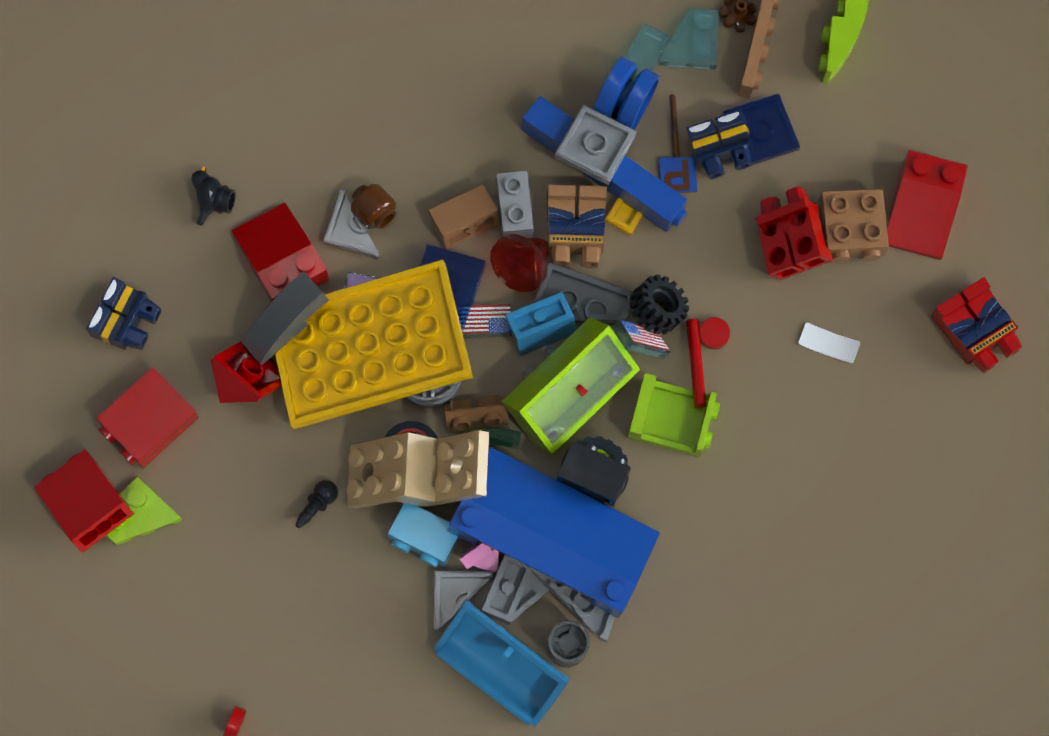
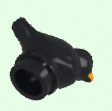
[191,167,236,226]

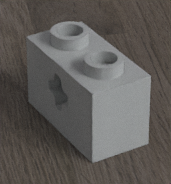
[496,171,534,243]

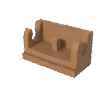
[429,184,500,250]

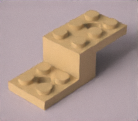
[346,430,489,509]

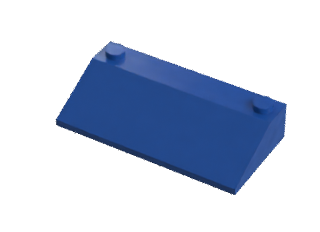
[447,447,660,618]

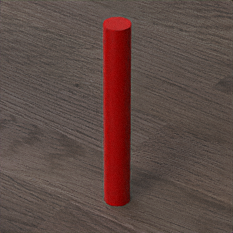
[686,319,707,408]

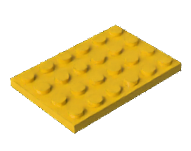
[275,260,473,429]

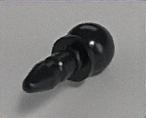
[296,480,338,528]

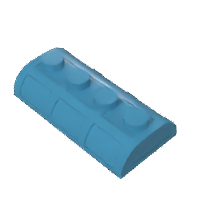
[434,600,570,727]

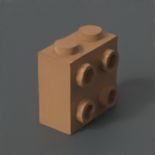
[818,189,889,262]

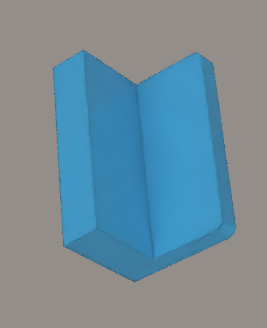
[505,292,576,356]

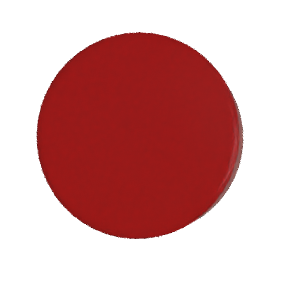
[699,317,730,350]
[223,706,246,736]

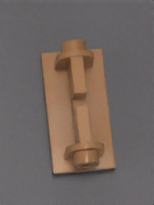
[443,394,508,432]

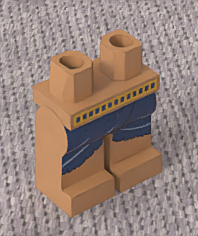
[547,184,607,268]

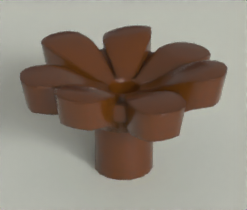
[718,0,756,33]

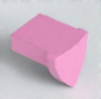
[460,541,499,572]

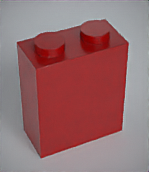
[97,367,199,469]
[34,449,134,553]

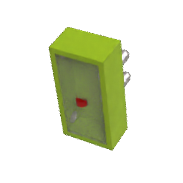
[501,317,640,454]

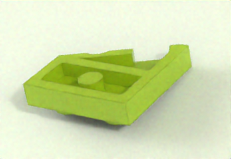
[106,477,182,545]

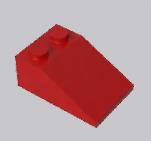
[887,150,968,260]
[231,202,329,302]

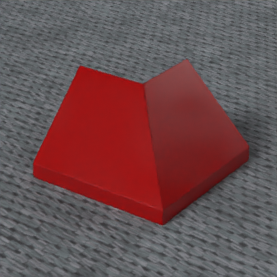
[211,341,282,403]

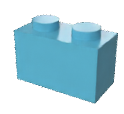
[388,503,460,568]

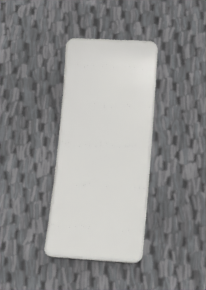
[799,322,860,363]

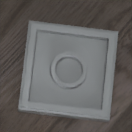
[554,105,637,185]

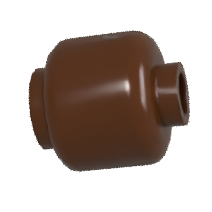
[351,184,396,229]

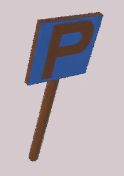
[659,94,697,193]

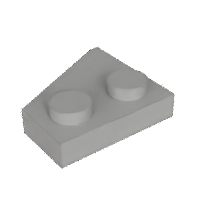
[480,554,549,625]

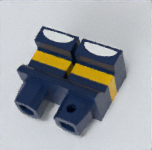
[686,109,754,179]
[86,277,162,350]

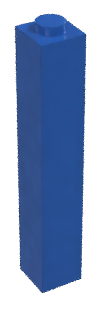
[521,96,687,233]

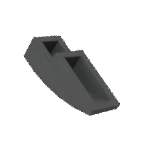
[242,271,329,365]

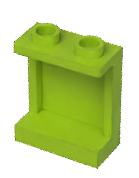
[627,373,720,457]

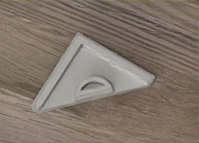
[323,190,379,259]
[434,571,493,631]

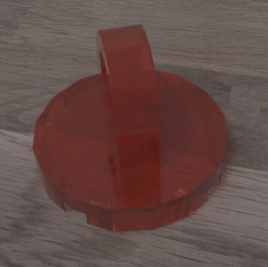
[490,234,549,292]

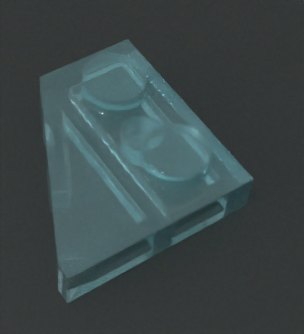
[659,8,719,70]

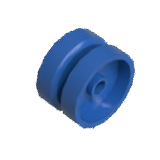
[593,56,660,130]

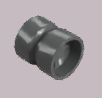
[546,621,590,668]

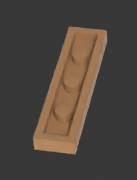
[738,0,780,99]

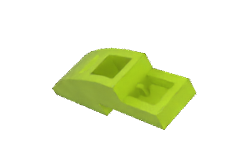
[818,0,869,83]

